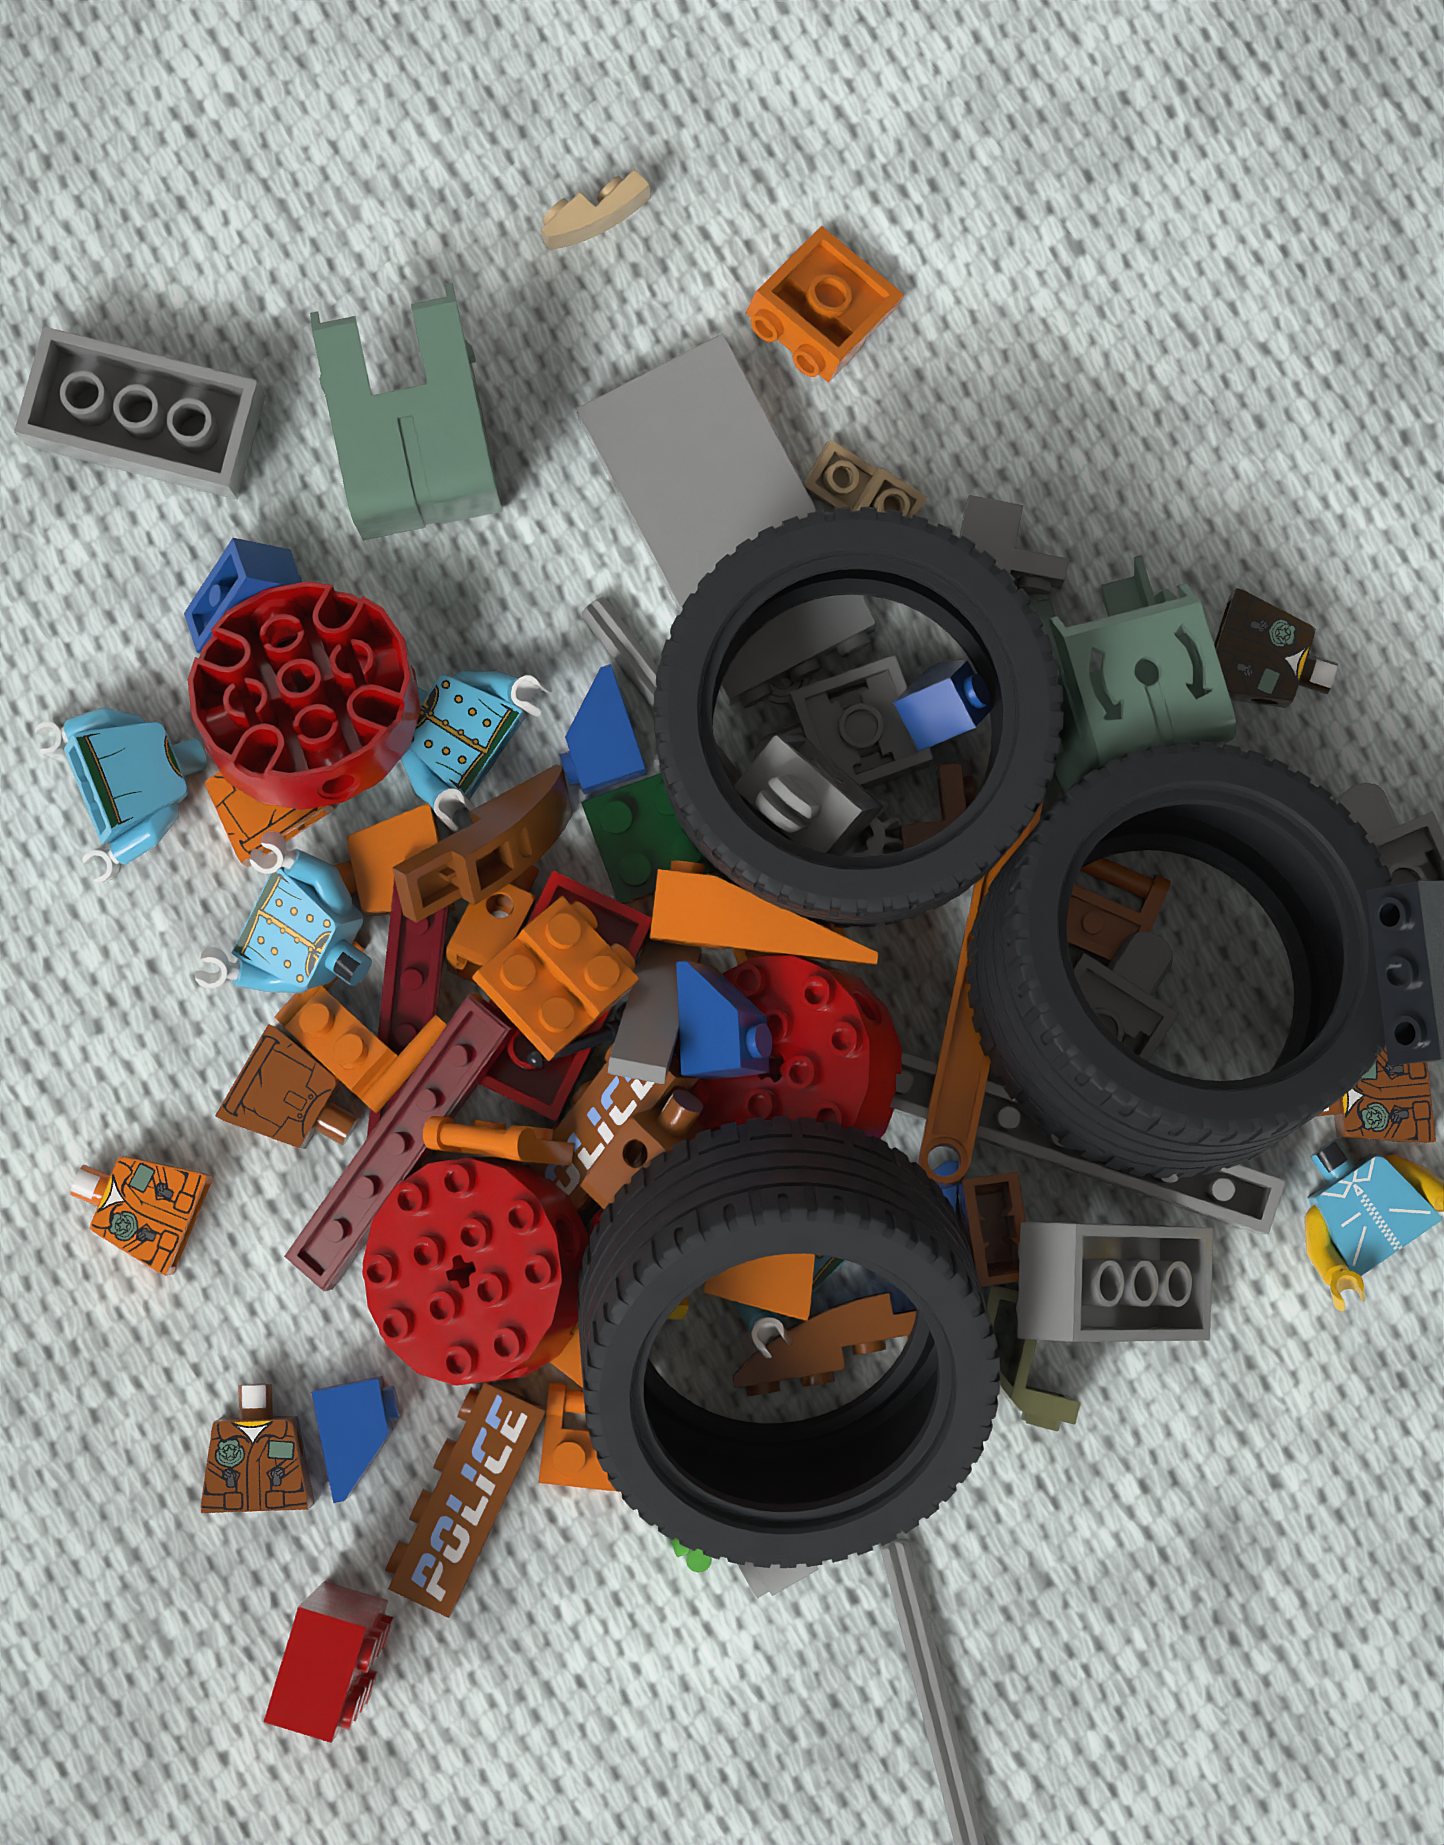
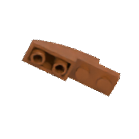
[392,764,573,923]
[732,1291,917,1396]

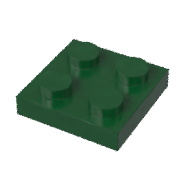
[581,773,715,905]

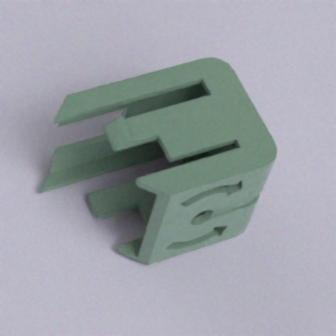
[310,283,503,541]
[1029,555,1237,791]

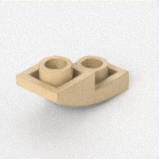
[541,169,651,250]
[802,440,928,518]

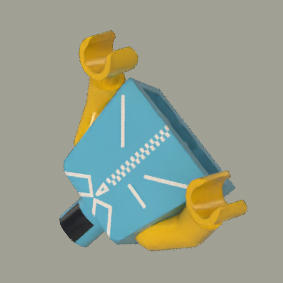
[1304,1139,1444,1311]

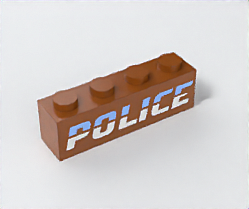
[525,1043,699,1227]
[385,1381,546,1618]

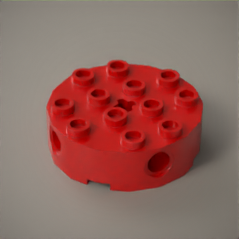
[187,581,421,810]
[676,955,902,1139]
[362,1157,589,1386]

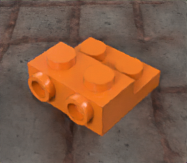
[746,225,904,383]
[472,896,639,1061]

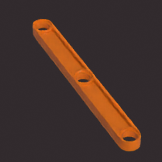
[918,799,1044,1189]

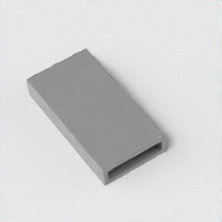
[576,333,877,708]

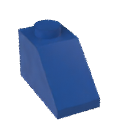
[184,538,302,653]
[893,660,993,751]
[559,664,647,795]
[676,961,772,1080]
[311,1376,400,1504]

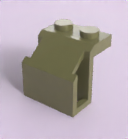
[982,1285,1081,1431]

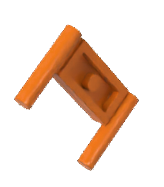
[274,940,447,1113]

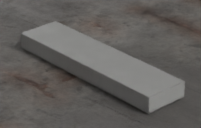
[608,935,703,1084]

